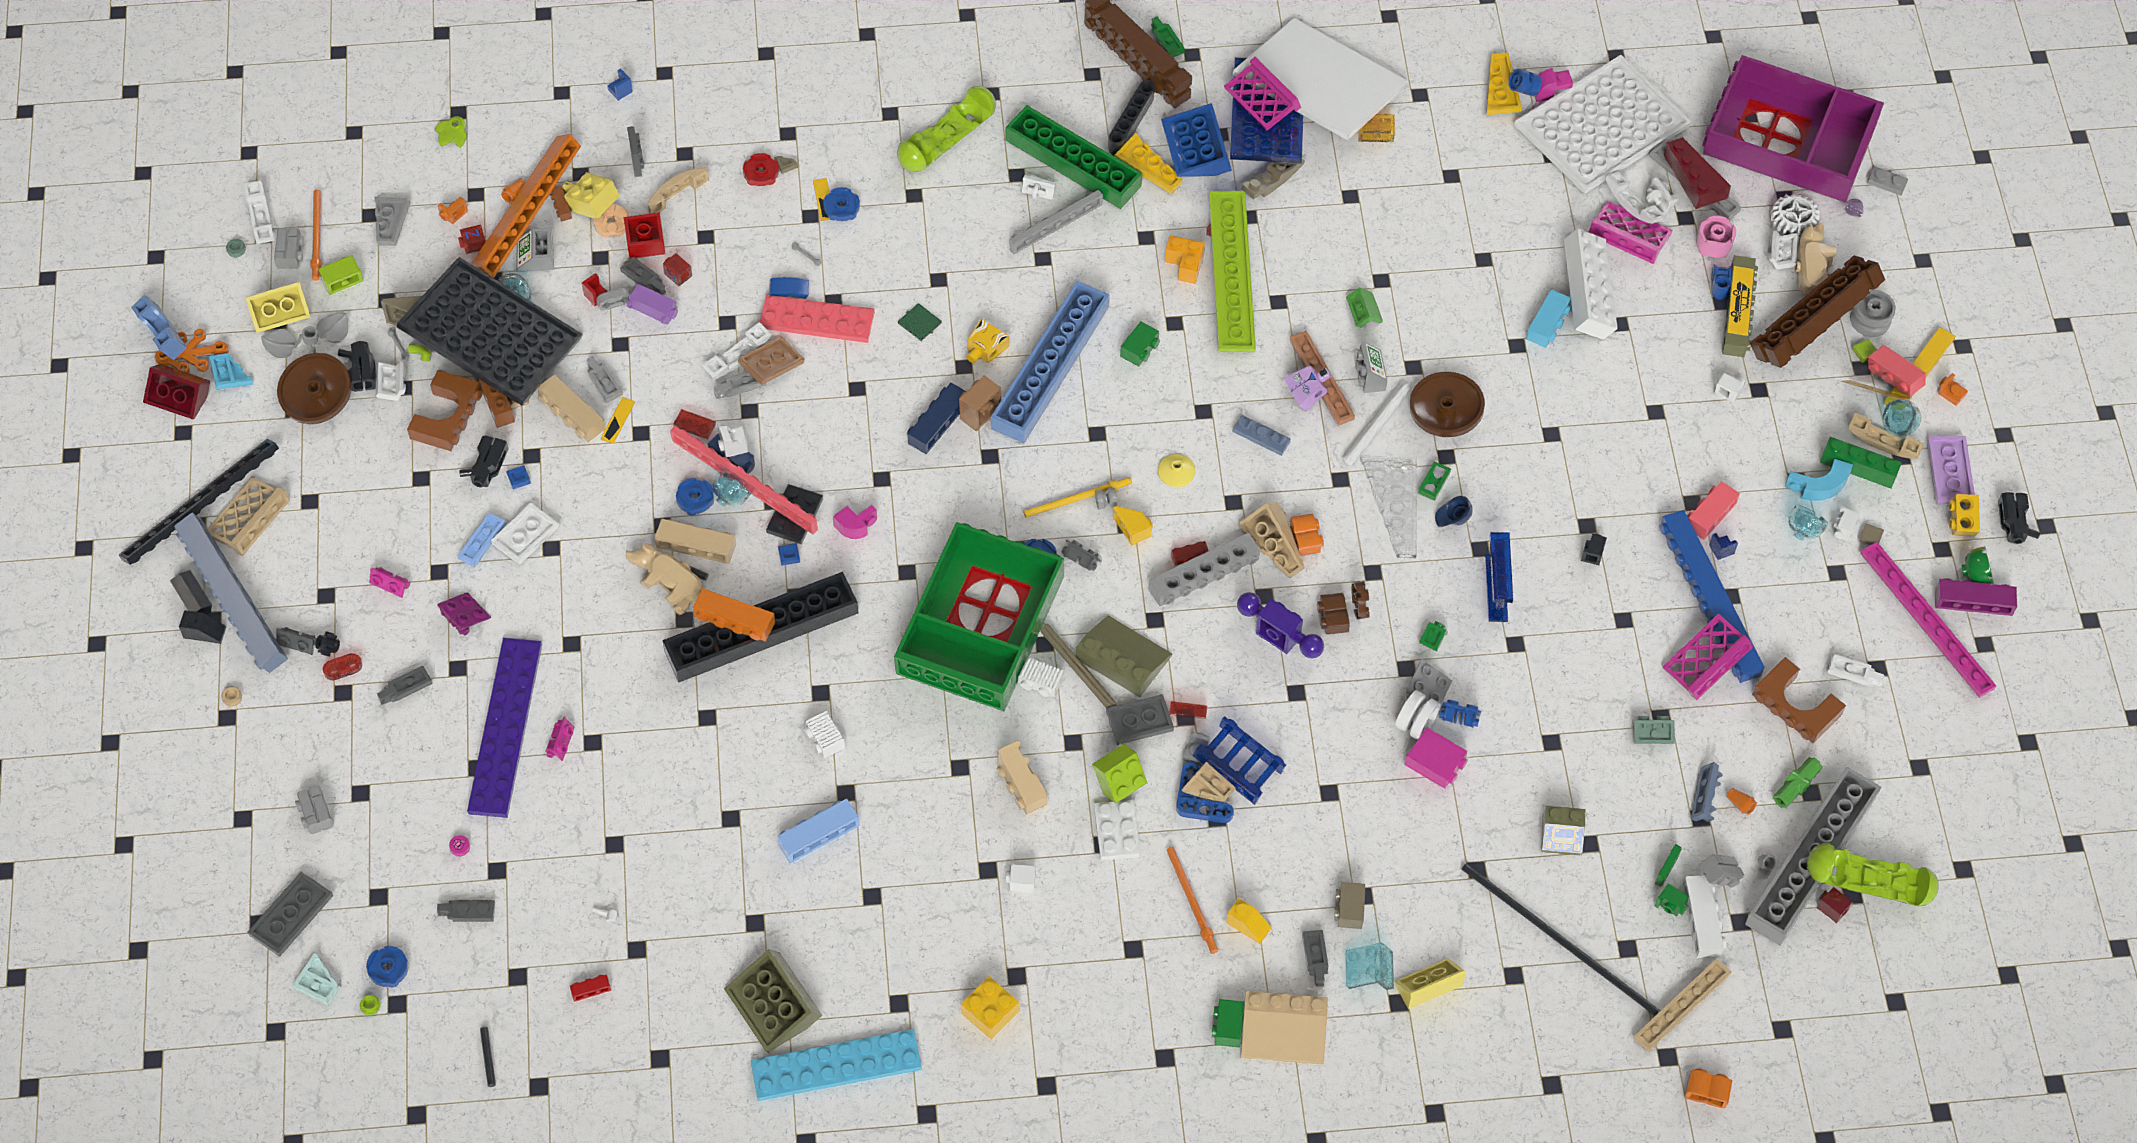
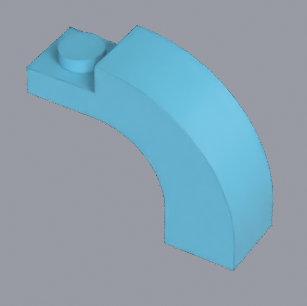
[1785,459,1853,501]

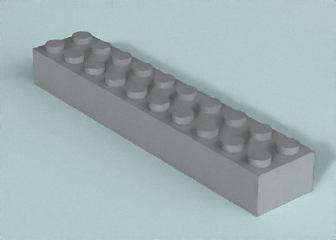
[1745,767,1882,946]

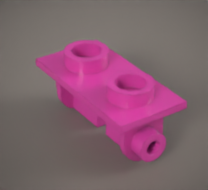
[369,567,410,598]
[545,717,575,761]

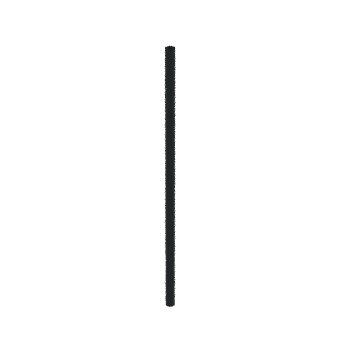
[1461,863,1661,1016]

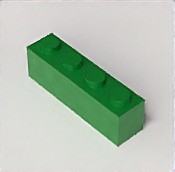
[1820,436,1902,489]

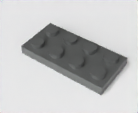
[247,872,333,957]

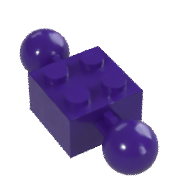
[1237,592,1324,659]

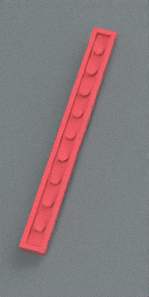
[670,426,818,535]

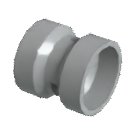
[1095,488,1117,510]

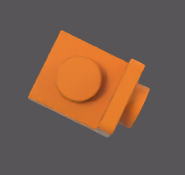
[437,197,468,224]
[1938,373,1968,406]

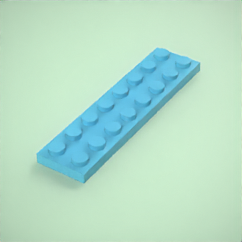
[751,1029,922,1101]

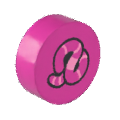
[449,835,470,856]

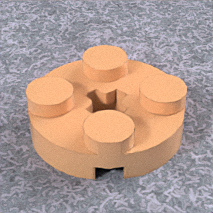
[593,203,629,238]

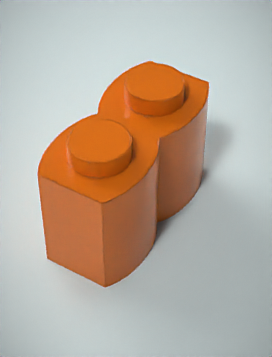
[1290,514,1324,556]
[1685,1068,1733,1108]

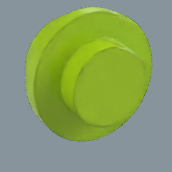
[360,995,381,1015]

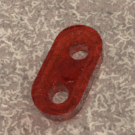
[323,653,362,681]

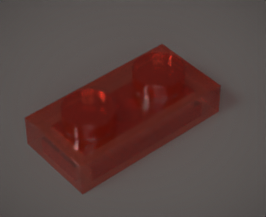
[673,409,716,439]

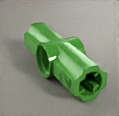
[1773,757,1822,808]

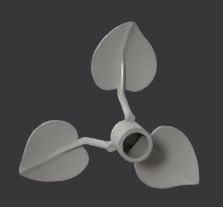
[261,313,348,358]

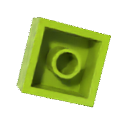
[1092,744,1148,803]

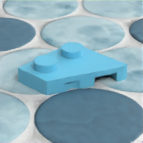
[209,353,253,390]

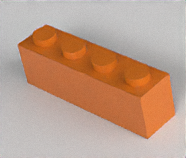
[693,588,775,642]

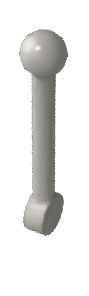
[792,242,821,266]
[388,329,409,360]

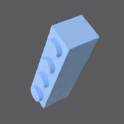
[777,799,860,863]

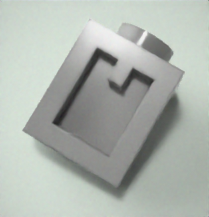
[1182,732,1210,766]

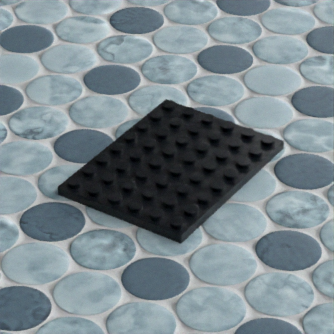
[396,257,583,406]

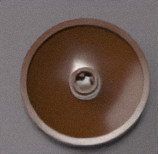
[277,353,352,424]
[1410,372,1485,437]

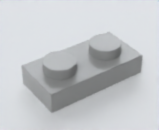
[1867,166,1908,196]

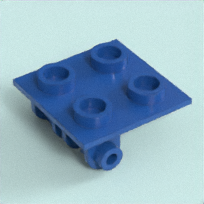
[1439,699,1481,728]

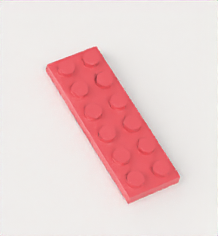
[760,295,875,343]

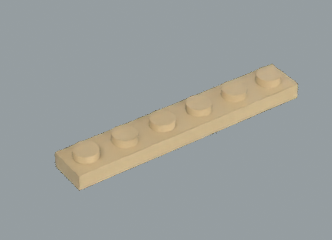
[1633,958,1732,1053]

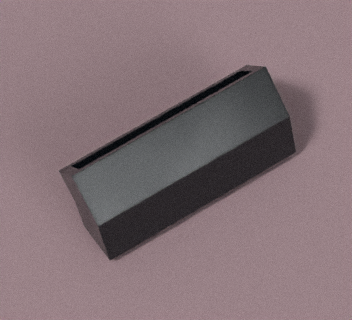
[170,570,212,614]

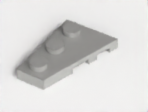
[374,197,410,246]

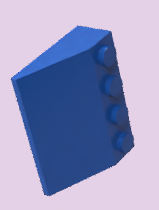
[1161,103,1232,177]

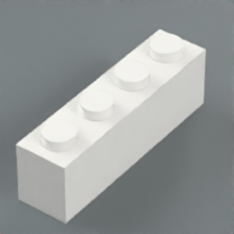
[1682,875,1726,958]

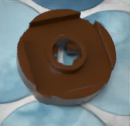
[1351,581,1370,620]

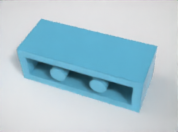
[1526,289,1572,348]

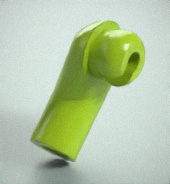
[408,344,432,362]

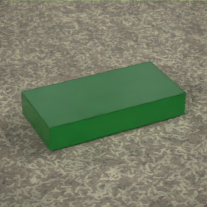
[1655,844,1682,887]

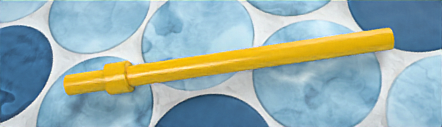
[1023,477,1132,518]

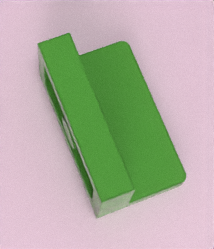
[1346,287,1383,328]

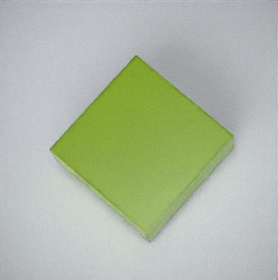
[1852,339,1877,363]

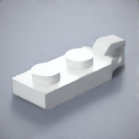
[1827,654,1884,686]

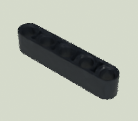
[1108,81,1155,154]

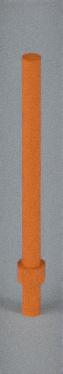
[310,190,322,281]
[1166,847,1218,954]

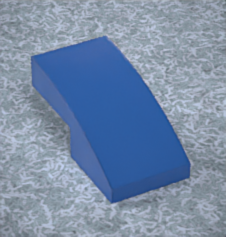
[769,277,809,299]

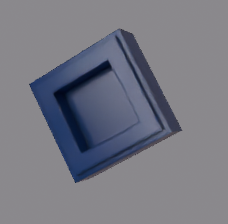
[506,465,531,489]
[778,543,800,566]

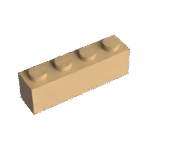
[538,375,605,442]
[655,519,736,564]

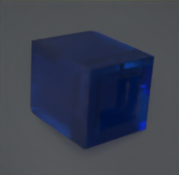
[1709,533,1738,560]

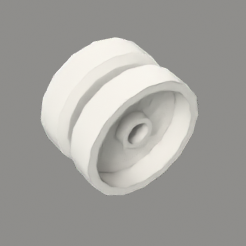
[1395,690,1441,740]

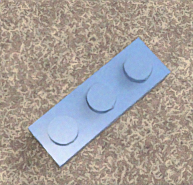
[458,513,506,567]

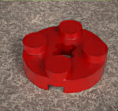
[743,153,779,186]

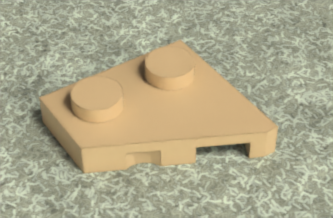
[1182,762,1236,802]

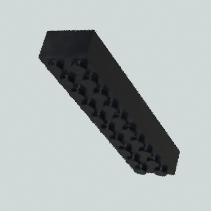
[662,571,859,683]

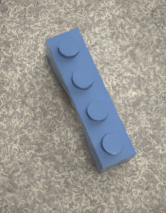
[131,295,187,360]

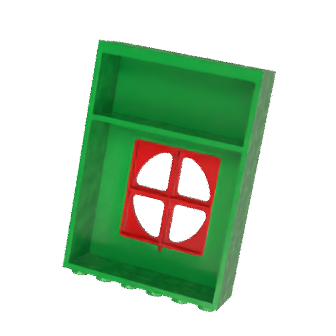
[894,522,1064,712]

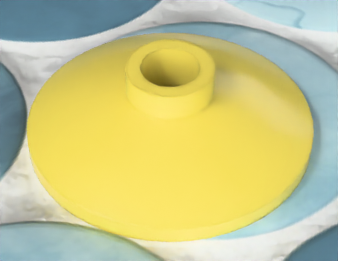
[1158,454,1195,487]

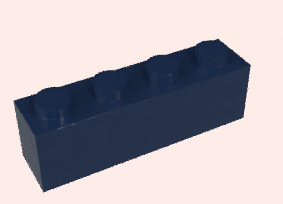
[907,382,967,454]

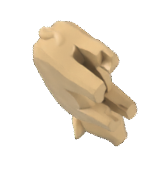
[1794,223,1836,296]
[626,543,705,615]

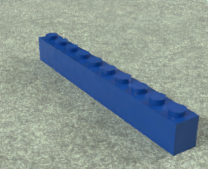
[1659,510,1765,683]

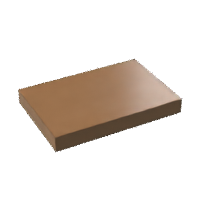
[738,336,804,385]

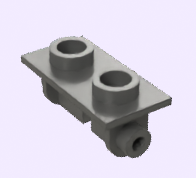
[1061,540,1102,571]
[276,627,317,655]

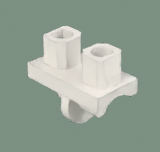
[1022,174,1056,200]
[1646,177,1678,213]

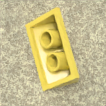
[245,282,310,333]
[1394,958,1466,1009]

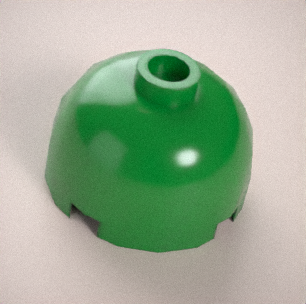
[1961,546,1994,584]

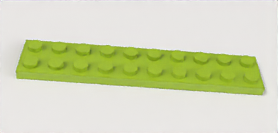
[1209,191,1256,352]

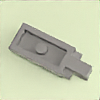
[587,356,623,403]
[714,372,767,399]

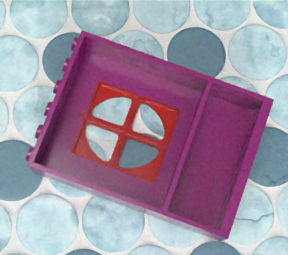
[1702,55,1884,203]

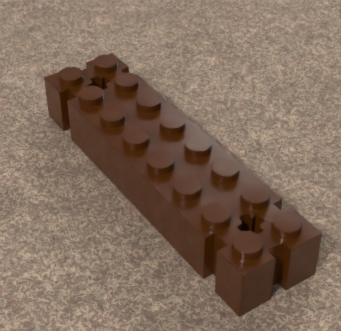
[1084,0,1192,109]
[1750,255,1885,368]

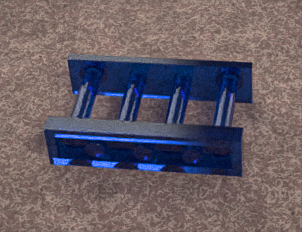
[1485,532,1513,622]
[1193,716,1286,805]

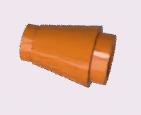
[501,178,526,203]
[1726,788,1757,815]

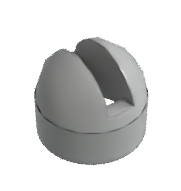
[1758,853,1776,870]

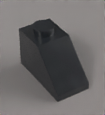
[179,610,227,644]

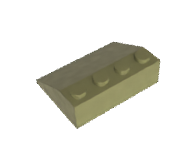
[1076,615,1172,697]
[724,949,823,1053]

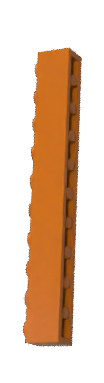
[471,134,581,278]

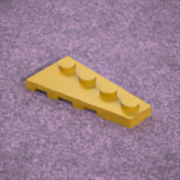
[1487,52,1522,115]
[1115,133,1183,194]

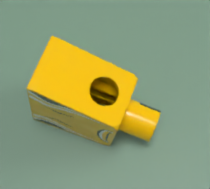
[966,318,1009,363]

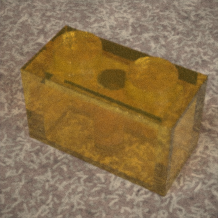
[1358,114,1395,142]

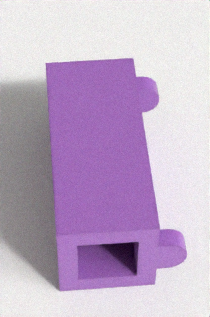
[626,284,678,325]

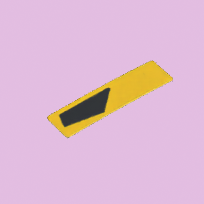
[813,178,830,221]
[601,398,635,444]

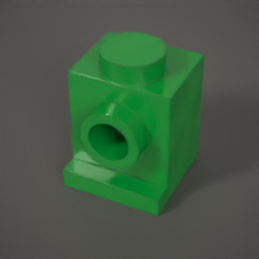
[1654,883,1689,917]

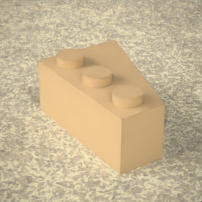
[996,740,1048,815]

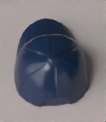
[1435,496,1473,527]

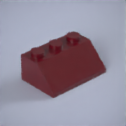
[143,364,210,419]

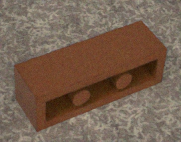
[550,186,572,222]

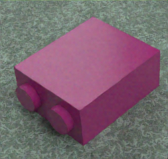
[1405,727,1468,789]

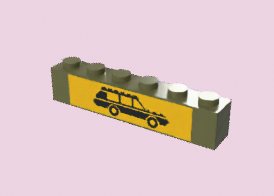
[1722,255,1758,357]

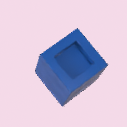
[607,68,633,101]

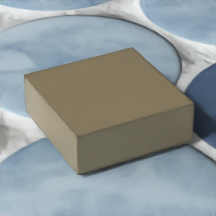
[1859,523,1884,545]

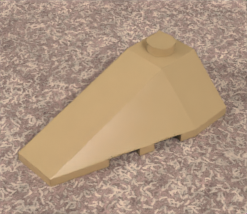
[1239,502,1305,578]

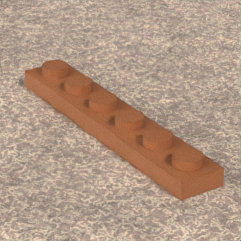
[1289,331,1355,426]

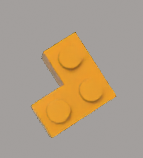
[1165,235,1205,284]

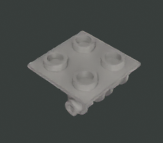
[1406,659,1453,704]

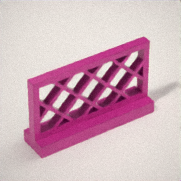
[1224,57,1301,131]
[1589,201,1673,264]
[1662,614,1753,700]

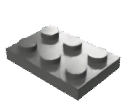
[1106,694,1174,745]

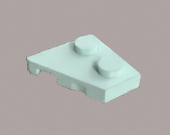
[292,953,340,1006]

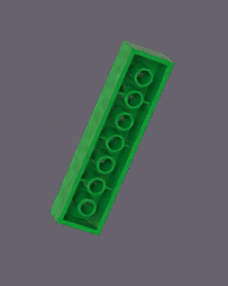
[1005,105,1142,209]

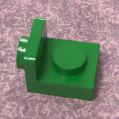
[1419,621,1448,652]

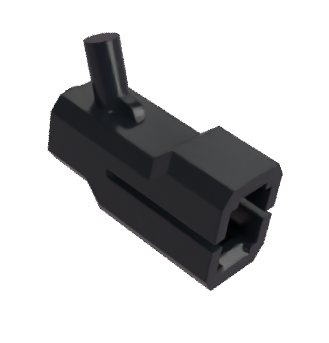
[338,341,376,392]
[459,435,509,488]
[1998,492,2041,544]

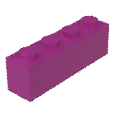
[1935,578,2017,616]

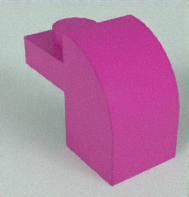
[1535,68,1573,102]
[833,505,877,539]

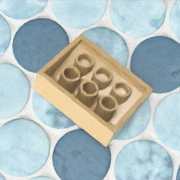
[1241,991,1328,1064]

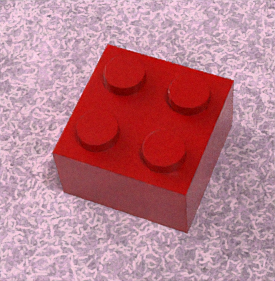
[623,212,666,259]

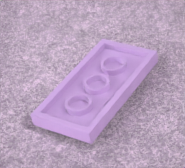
[1927,436,1975,504]

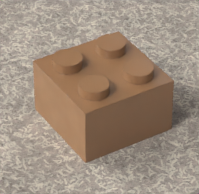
[959,375,1001,432]

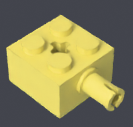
[562,172,620,219]

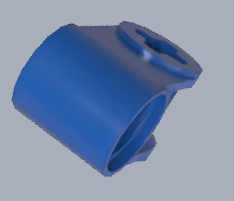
[1711,264,1732,300]

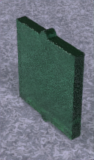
[898,303,942,341]

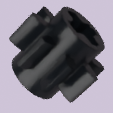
[315,631,340,657]

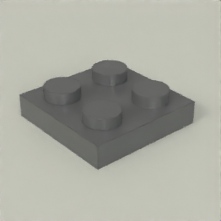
[627,126,644,177]

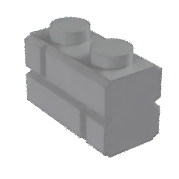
[274,228,305,269]
[295,785,333,834]
[1699,854,1744,888]

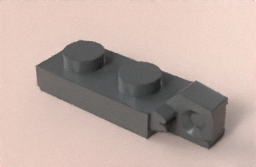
[620,257,666,295]
[377,666,433,705]
[437,900,495,922]
[1302,930,1329,986]

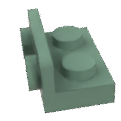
[1632,716,1675,744]

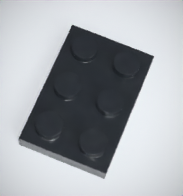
[766,484,823,545]

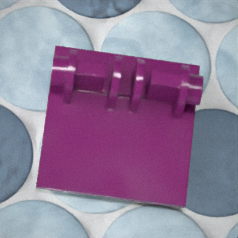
[437,592,491,636]

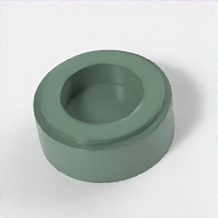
[226,239,246,258]

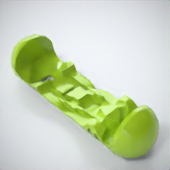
[897,86,996,172]
[1807,843,1939,907]

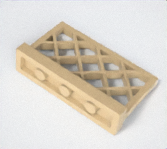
[208,478,290,556]

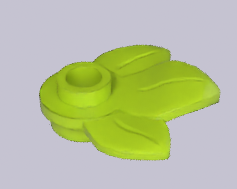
[434,116,467,148]

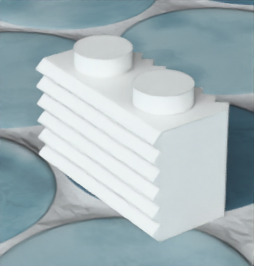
[1018,657,1063,697]
[804,710,845,758]

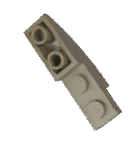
[1241,151,1305,199]

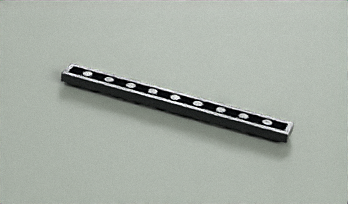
[119,439,279,565]

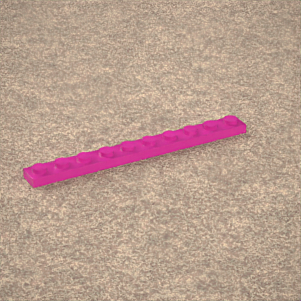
[1860,542,1996,698]

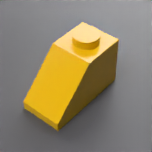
[1113,506,1153,546]
[1226,898,1272,944]

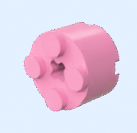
[1696,216,1736,258]

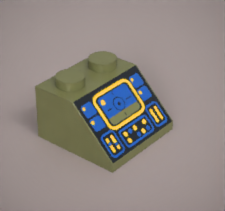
[1541,806,1586,855]

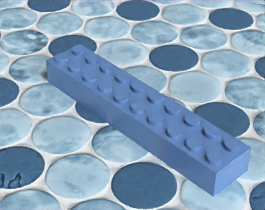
[991,281,1110,443]

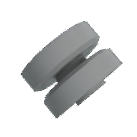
[1850,290,1896,337]

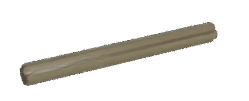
[1041,624,1117,708]

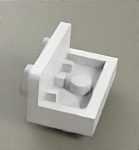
[1769,230,1799,270]
[376,361,406,401]

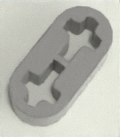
[596,288,631,310]

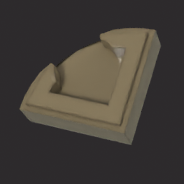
[774,156,798,174]

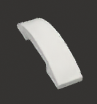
[1605,171,1666,224]
[243,180,275,244]
[702,322,771,379]

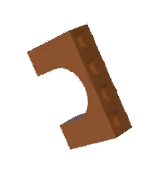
[407,370,482,451]
[1752,657,1846,744]

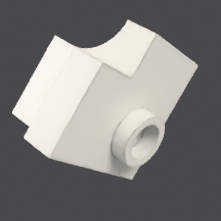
[718,423,748,458]

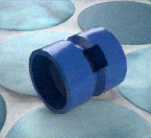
[1508,69,1542,96]

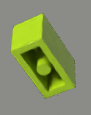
[318,255,363,295]

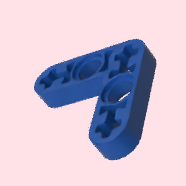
[1176,762,1234,823]

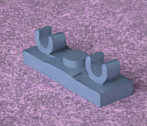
[1232,415,1291,456]
[1691,762,1723,822]

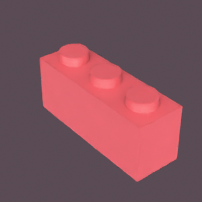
[1868,345,1926,397]
[1687,481,1740,540]

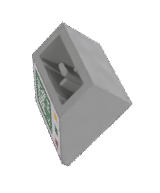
[516,227,553,272]
[1355,342,1388,393]

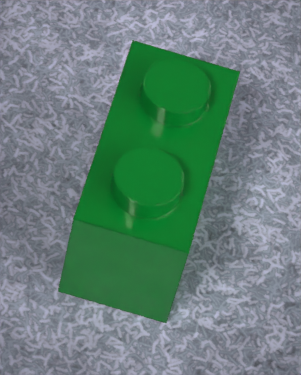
[1120,321,1160,367]
[1212,999,1244,1048]

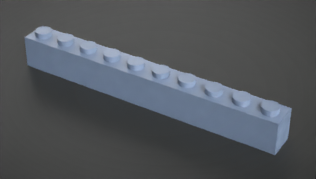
[174,512,288,673]

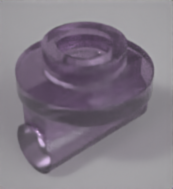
[1844,199,1864,217]

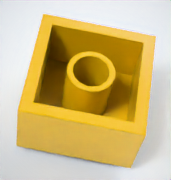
[961,976,1019,1039]

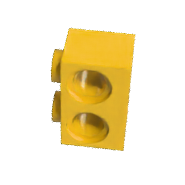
[1949,494,1980,536]

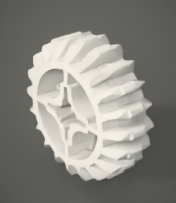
[1771,194,1820,237]

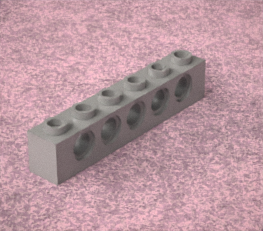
[1148,532,1260,606]

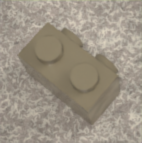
[1334,882,1365,929]

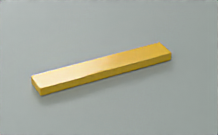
[1884,327,1956,413]

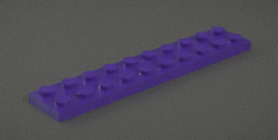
[467,638,542,818]

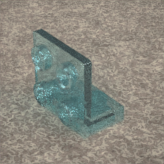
[1345,942,1394,990]

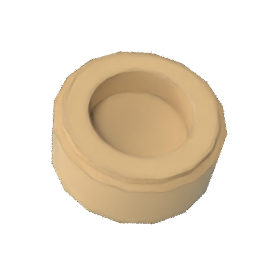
[221,686,242,707]

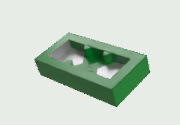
[1418,461,1451,501]

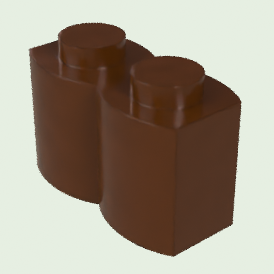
[1317,593,1350,635]

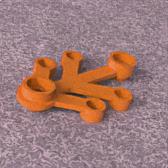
[155,329,229,373]

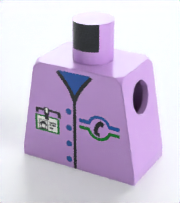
[1284,366,1331,411]

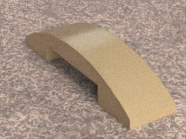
[648,167,709,214]
[1848,412,1924,459]

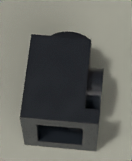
[1581,533,1607,566]

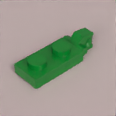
[1151,16,1185,58]

